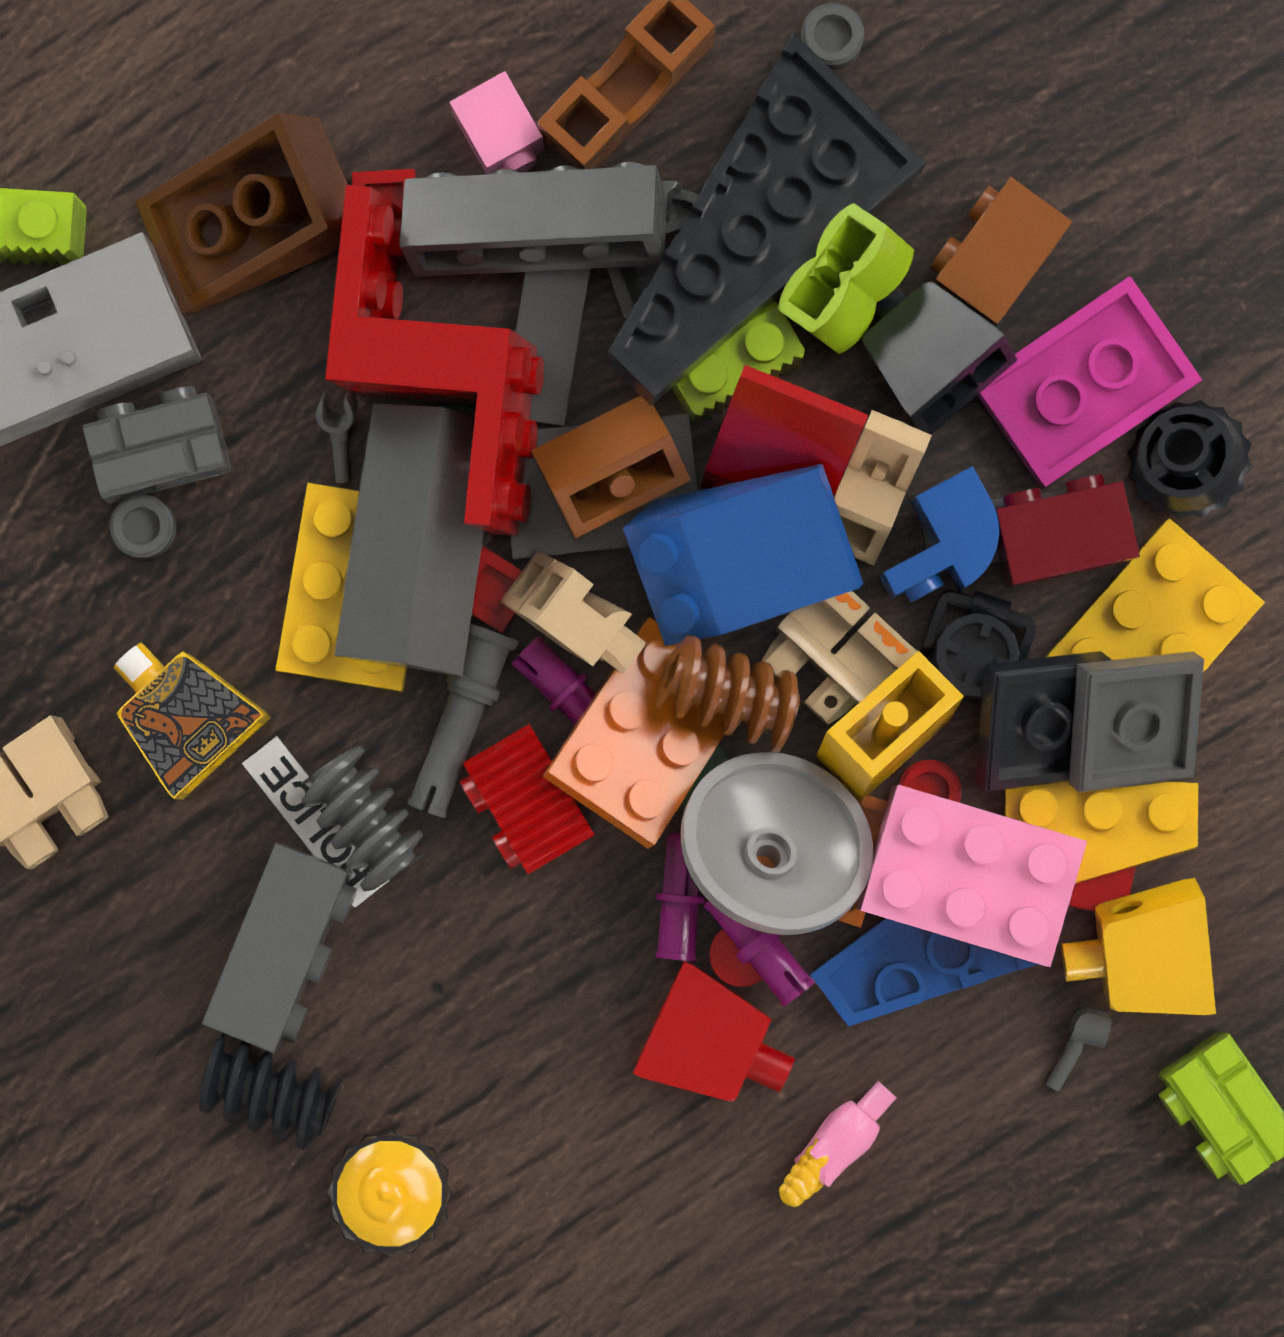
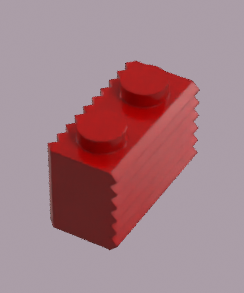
[460,724,595,874]

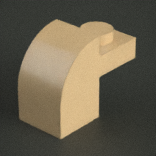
[834,410,932,566]

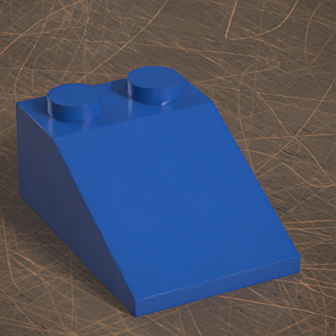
[623,464,863,646]

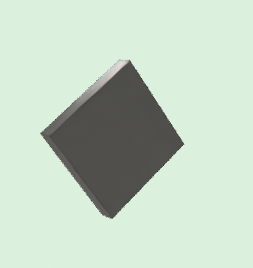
[1069,651,1204,792]

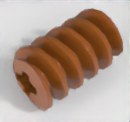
[656,635,800,753]

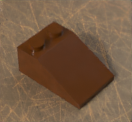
[135,112,348,315]

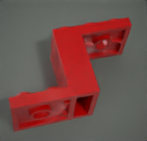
[325,185,544,536]

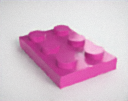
[977,276,1202,490]

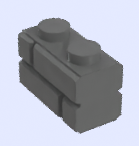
[83,386,232,504]

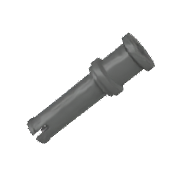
[407,623,520,818]

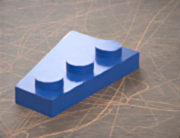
[809,918,1038,1027]

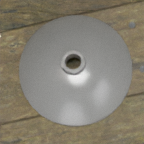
[681,752,873,935]

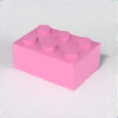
[856,785,1087,967]

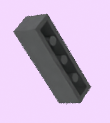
[400,162,667,277]

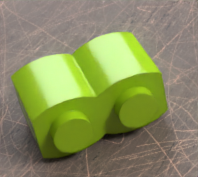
[778,203,914,354]

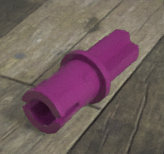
[511,636,596,725]
[655,832,706,961]

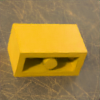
[816,650,964,802]

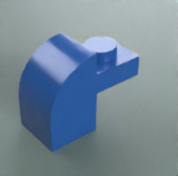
[879,466,999,603]

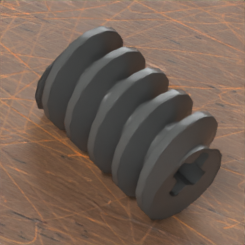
[301,745,428,892]

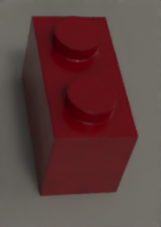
[996,474,1140,589]

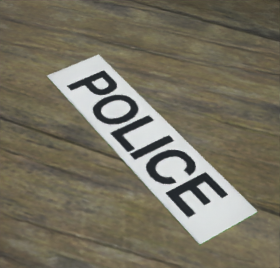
[242,736,390,908]

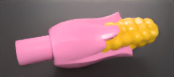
[779,1081,897,1207]

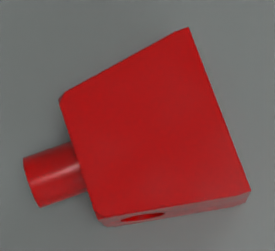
[633,960,795,1102]

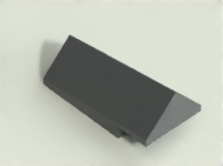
[334,404,484,676]

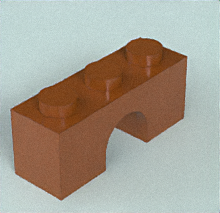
[537,0,716,169]

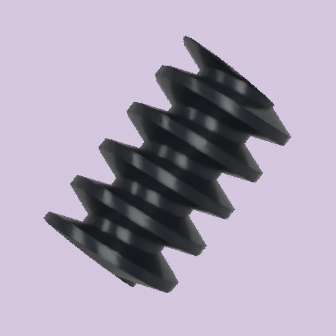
[199,1033,344,1151]

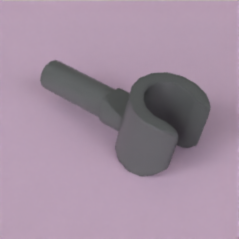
[315,390,358,483]
[1046,1007,1112,1091]

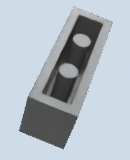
[202,843,357,1053]

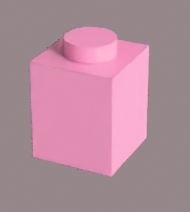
[450,71,545,174]

